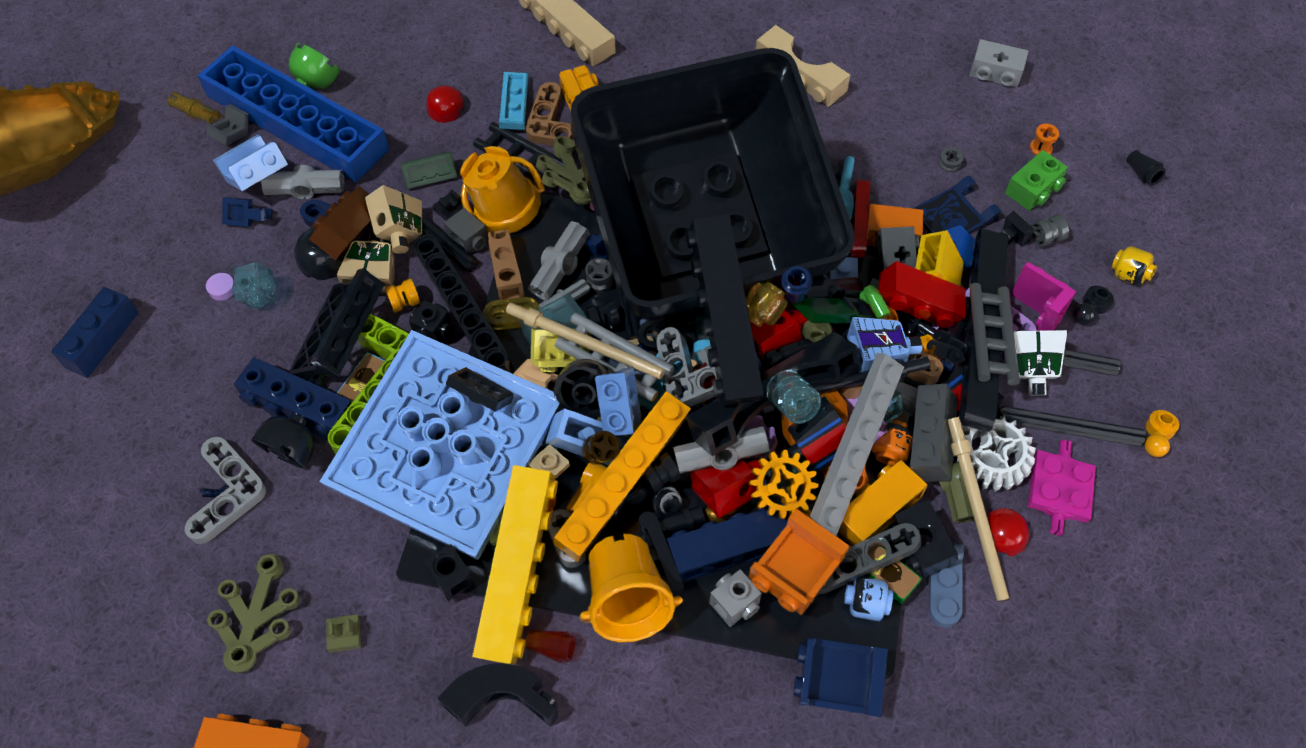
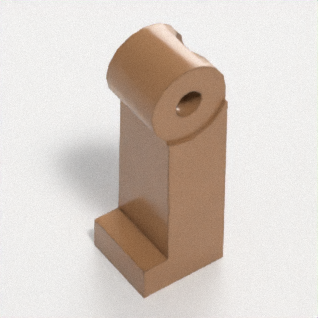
[488,229,525,304]

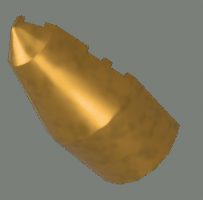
[0,81,120,197]

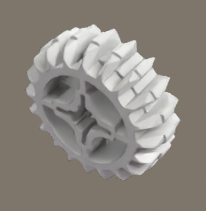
[953,415,1036,492]

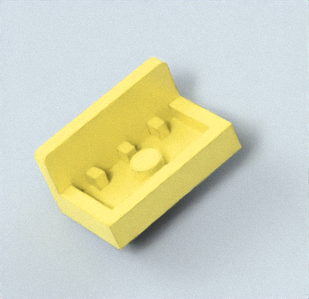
[531,328,590,372]

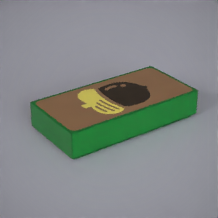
[852,544,923,604]

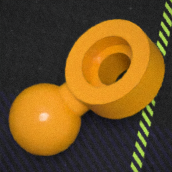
[1145,410,1179,457]

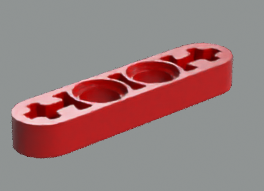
[850,179,870,259]

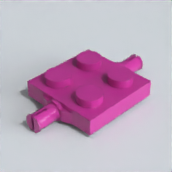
[1027,440,1096,536]

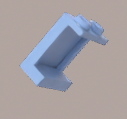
[213,135,288,191]

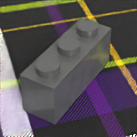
[910,384,958,482]

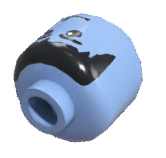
[844,576,893,621]

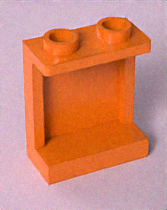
[749,509,849,616]

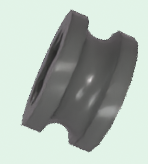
[938,147,964,172]

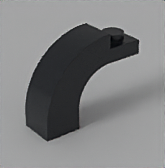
[437,663,559,727]

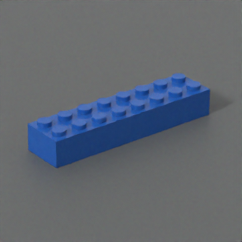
[197,45,389,183]

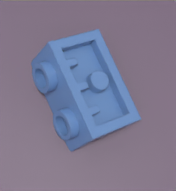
[595,367,642,436]

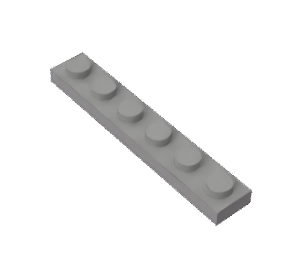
[809,353,904,536]

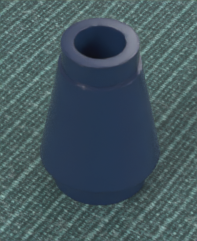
[781,266,812,303]

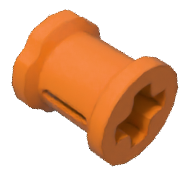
[1030,124,1059,155]

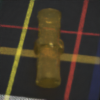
[168,92,220,124]

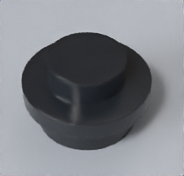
[652,486,682,517]

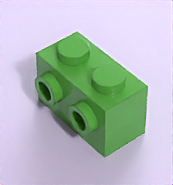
[1005,150,1068,211]

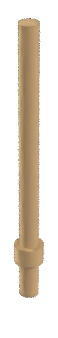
[506,302,665,380]
[947,417,1009,601]

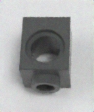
[444,208,488,254]

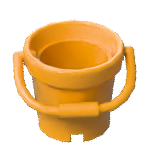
[460,146,545,234]
[579,534,683,642]

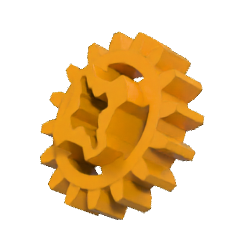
[749,450,818,519]

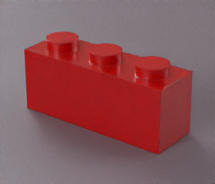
[879,261,966,329]

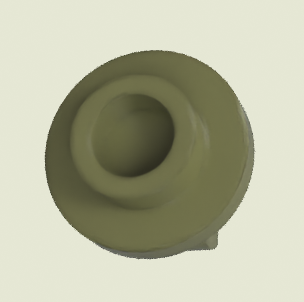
[802,320,832,343]

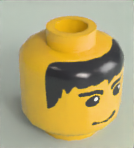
[1111,246,1157,286]

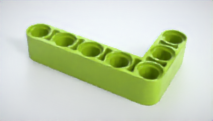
[328,314,409,455]

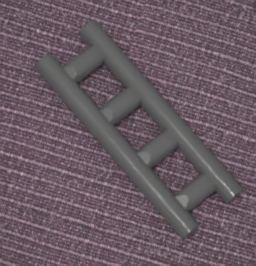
[969,283,1020,385]

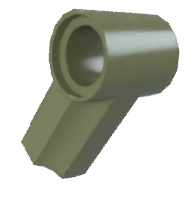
[939,462,975,524]

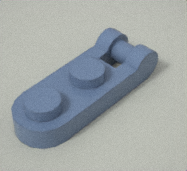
[928,540,964,628]

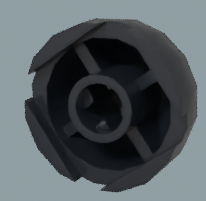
[294,228,349,280]
[553,359,611,418]
[251,414,315,469]

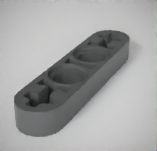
[818,523,921,594]

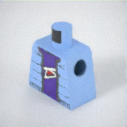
[847,317,922,373]

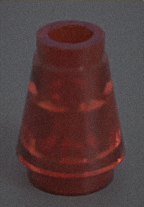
[526,630,576,663]

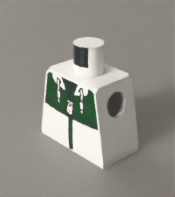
[1014,330,1067,396]

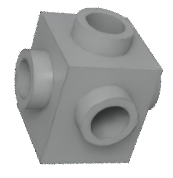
[710,570,761,627]

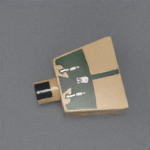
[365,185,422,254]
[337,232,395,293]

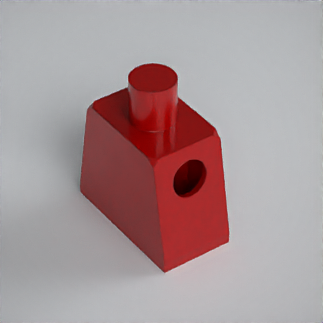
[750,307,808,371]
[689,458,762,518]

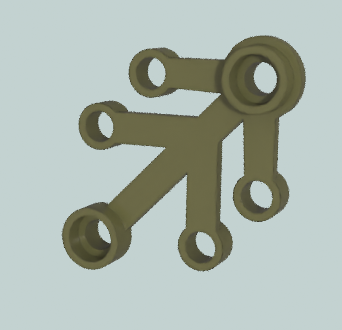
[536,136,592,205]
[207,554,300,673]

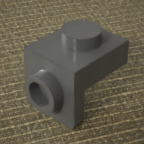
[207,104,248,146]

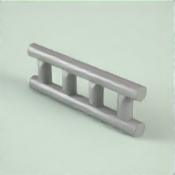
[555,313,674,402]

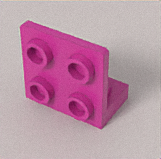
[1011,262,1077,331]

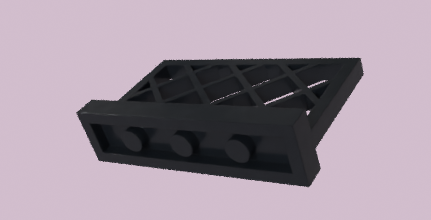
[288,268,385,379]

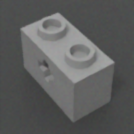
[969,39,1028,88]

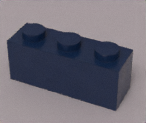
[51,287,139,378]

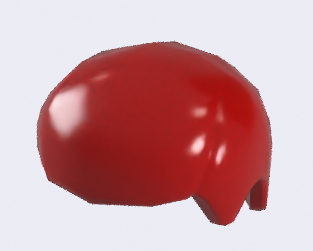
[426,85,464,123]
[987,508,1029,557]

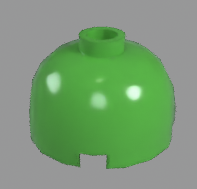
[288,43,341,90]

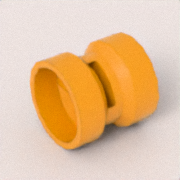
[385,278,421,313]

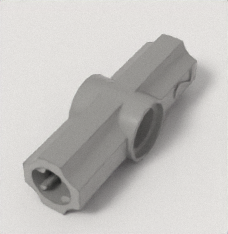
[261,165,345,199]
[528,221,590,300]
[673,426,769,474]

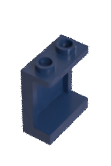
[793,637,888,717]

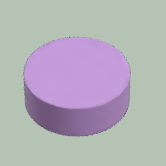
[206,273,236,301]

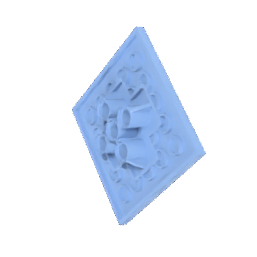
[320,330,561,560]

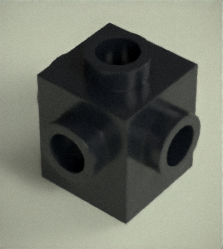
[409,300,453,343]

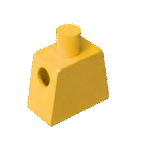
[915,230,963,287]

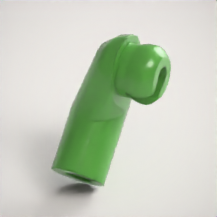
[860,285,891,319]

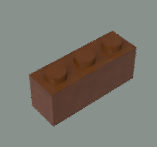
[309,186,371,260]

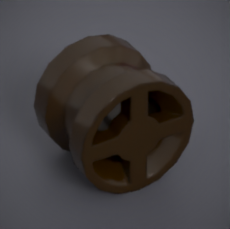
[582,431,619,465]

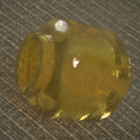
[745,281,787,327]

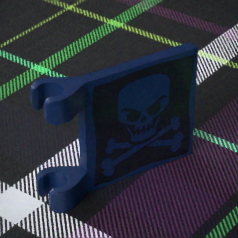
[913,176,1001,234]

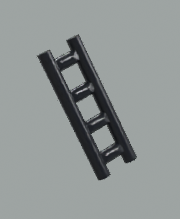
[473,121,565,191]

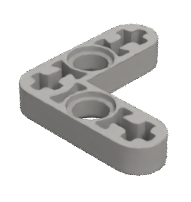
[657,327,717,407]
[185,437,266,544]

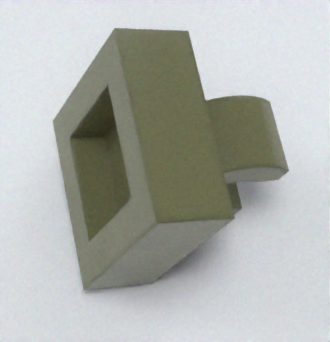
[326,614,361,653]

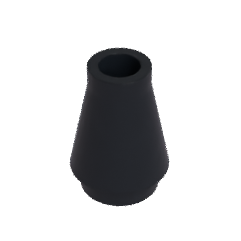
[1126,150,1166,186]

